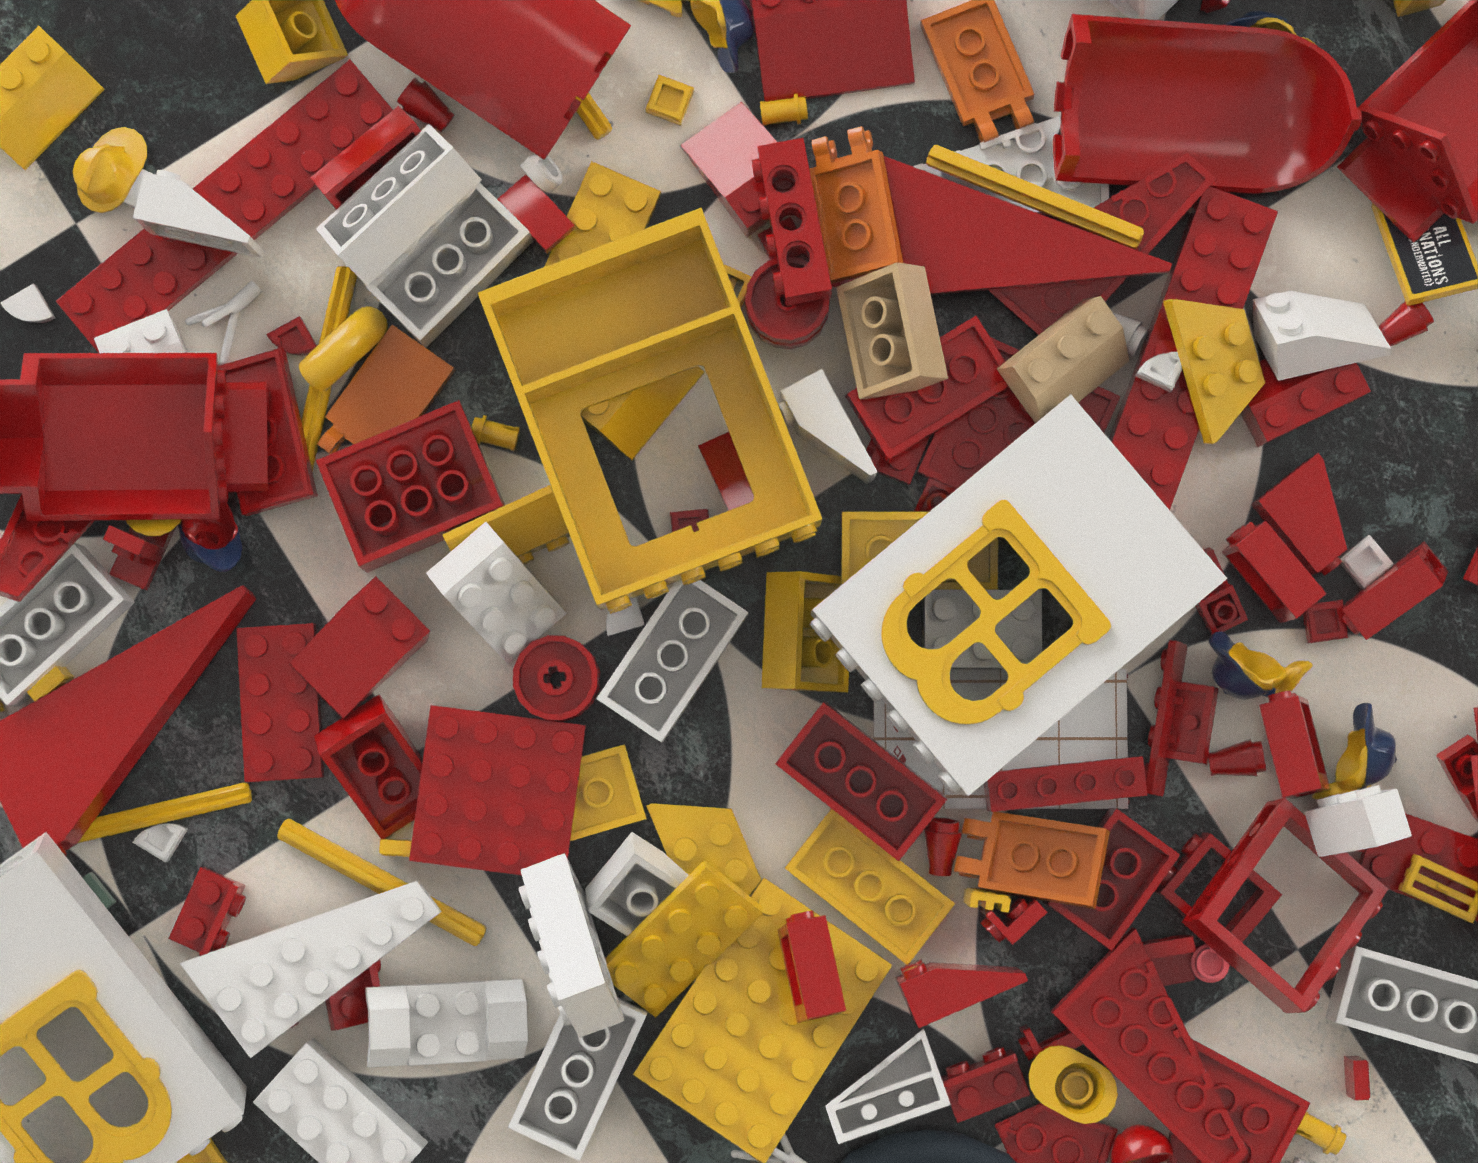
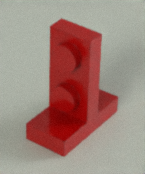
[103,525,177,590]

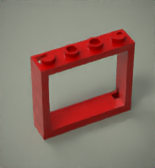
[1182,798,1389,1014]

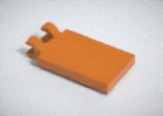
[920,0,1035,143]
[810,126,903,284]
[317,325,456,454]
[954,812,1110,909]

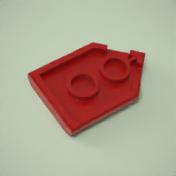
[994,1103,1118,1163]

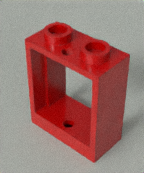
[1222,521,1327,623]
[1259,690,1331,799]
[1155,832,1283,943]
[777,910,846,1023]

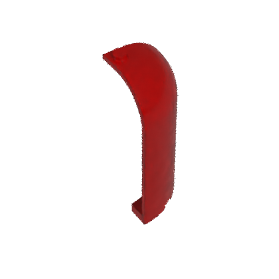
[335,0,631,160]
[1053,14,1362,193]

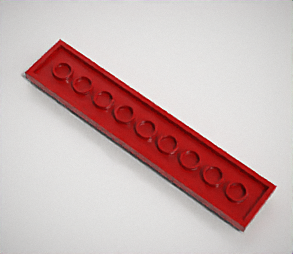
[56,59,393,353]

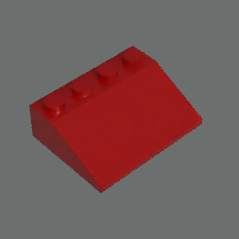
[750,0,915,102]
[316,400,505,573]

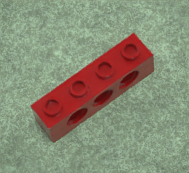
[751,138,832,306]
[984,756,1147,812]

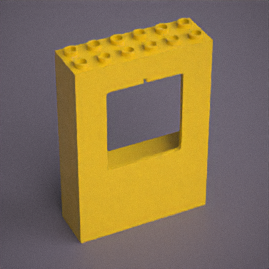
[477,208,822,614]

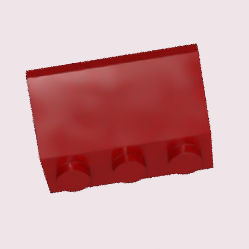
[310,106,421,210]
[1241,359,1371,447]

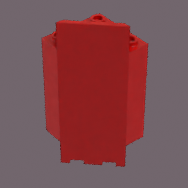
[1337,0,1478,243]
[0,353,268,521]

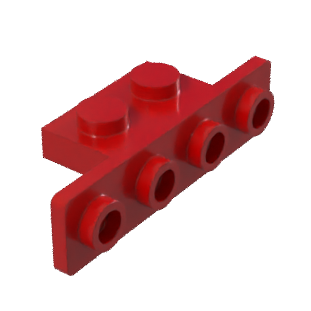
[1144,640,1219,797]

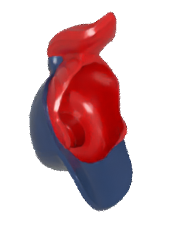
[178,503,242,572]

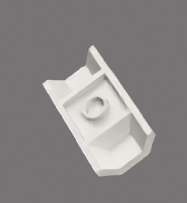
[365,979,528,1067]

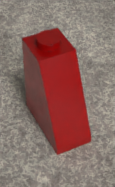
[1251,453,1347,576]
[1342,541,1448,640]

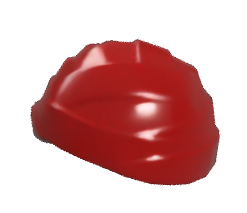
[1111,1124,1173,1163]

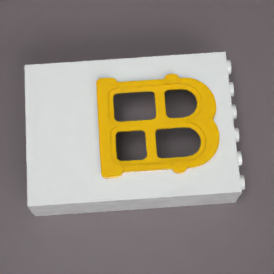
[810,394,1227,796]
[0,832,247,1163]

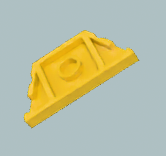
[1163,299,1265,444]
[647,803,762,895]

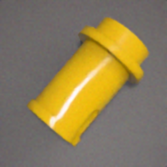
[760,94,808,126]
[472,415,520,451]
[1295,1111,1347,1155]

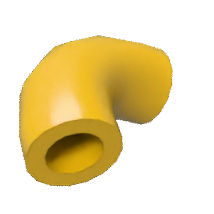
[299,306,388,391]

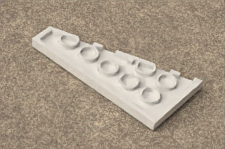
[913,114,1109,216]
[180,881,442,1058]

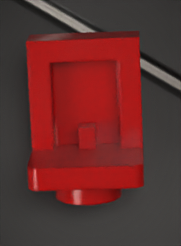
[1018,1024,1083,1061]

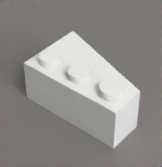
[1304,785,1412,857]
[825,1029,951,1145]

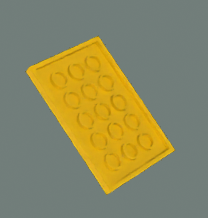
[633,878,892,1163]

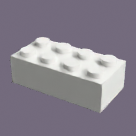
[316,124,482,286]
[366,182,533,348]
[0,543,135,706]
[596,580,749,743]
[519,853,624,1038]
[1325,946,1478,1064]
[508,997,648,1161]
[253,1038,428,1163]

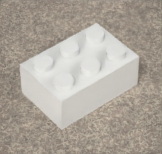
[426,522,567,664]
[922,590,1042,669]

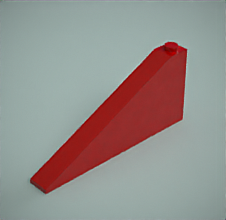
[831,156,1172,297]
[0,585,256,856]

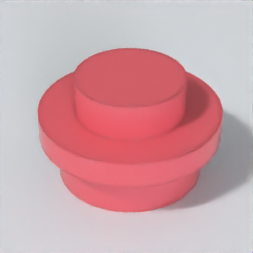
[1190,944,1230,983]

